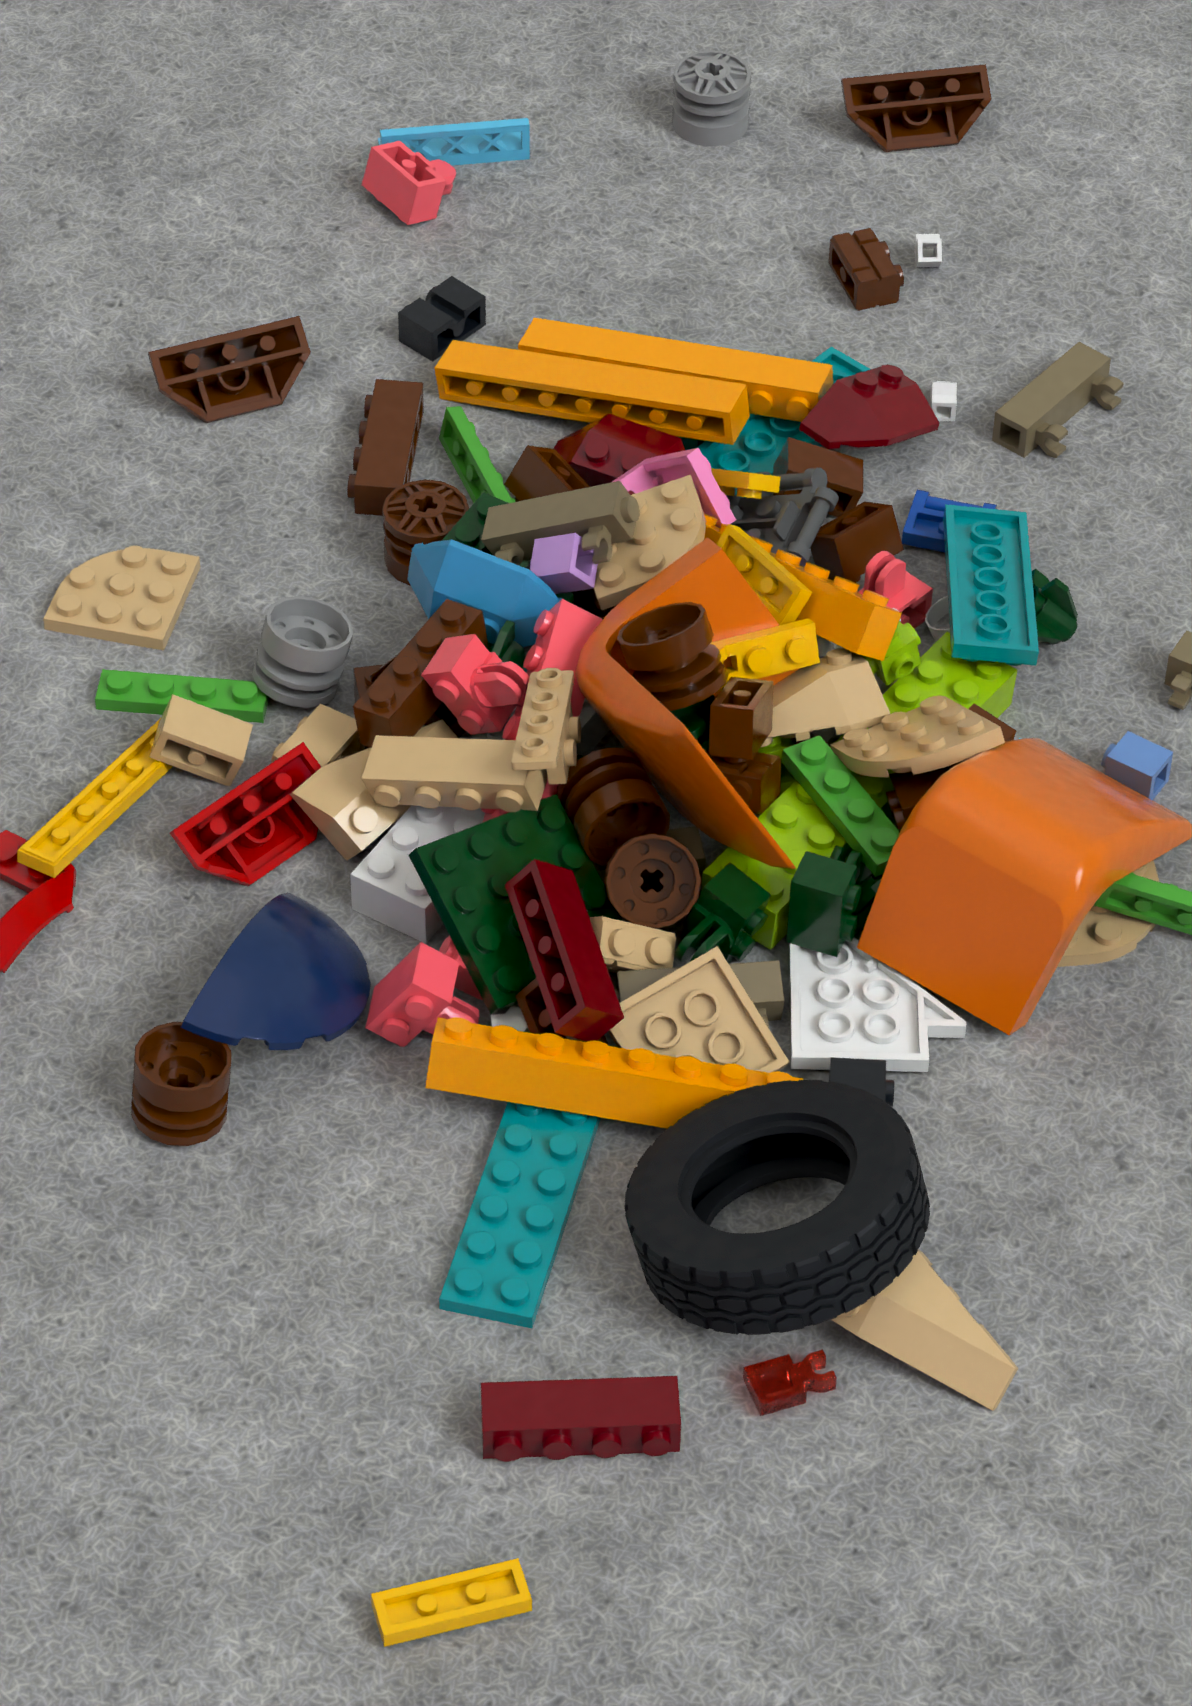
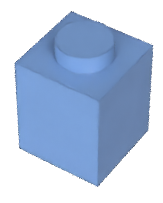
[1101,731,1173,800]

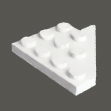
[789,937,966,1072]

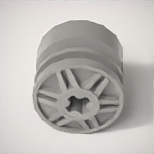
[672,50,751,147]
[252,596,353,708]

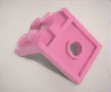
[612,448,736,528]

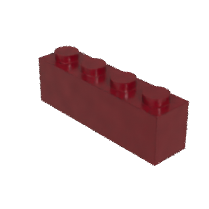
[505,859,624,1041]
[481,1376,681,1462]

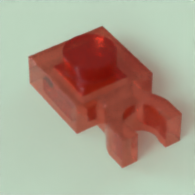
[743,1349,837,1416]

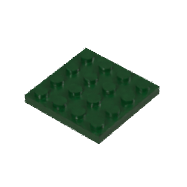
[408,794,623,1015]

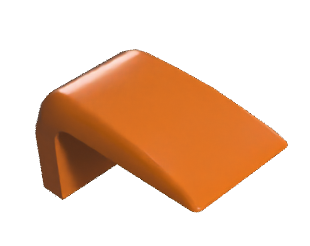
[575,537,800,869]
[857,738,1192,1035]

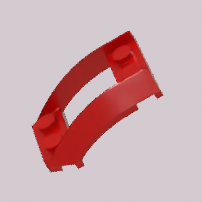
[0,830,76,973]

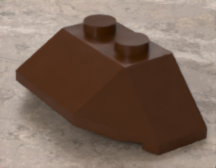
[841,64,991,152]
[148,316,311,423]

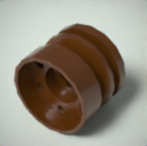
[382,479,469,586]
[617,602,728,711]
[557,748,670,866]
[604,834,701,928]
[131,1022,231,1146]

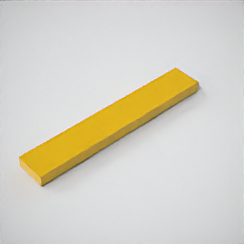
[17,718,173,878]

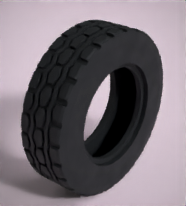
[624,1080,930,1335]

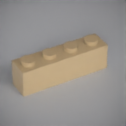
[361,735,548,812]

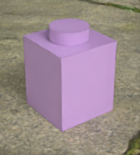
[530,533,598,594]

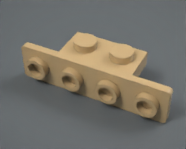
[511,668,581,784]

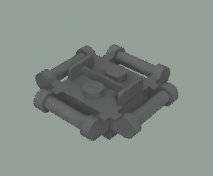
[726,467,839,567]

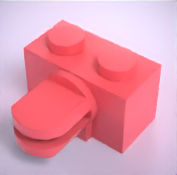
[362,141,456,225]
[858,551,933,629]
[421,634,529,735]
[365,942,480,1047]

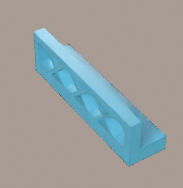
[378,118,530,165]

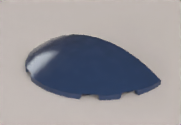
[181,893,371,1050]

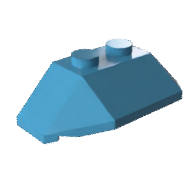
[407,539,563,647]

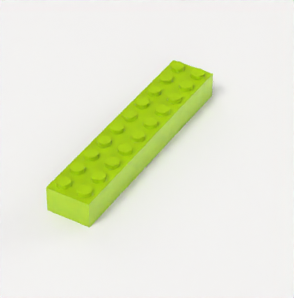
[700,631,1018,950]

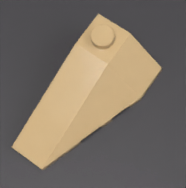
[761,648,890,747]
[290,719,458,860]
[831,1250,1018,1411]

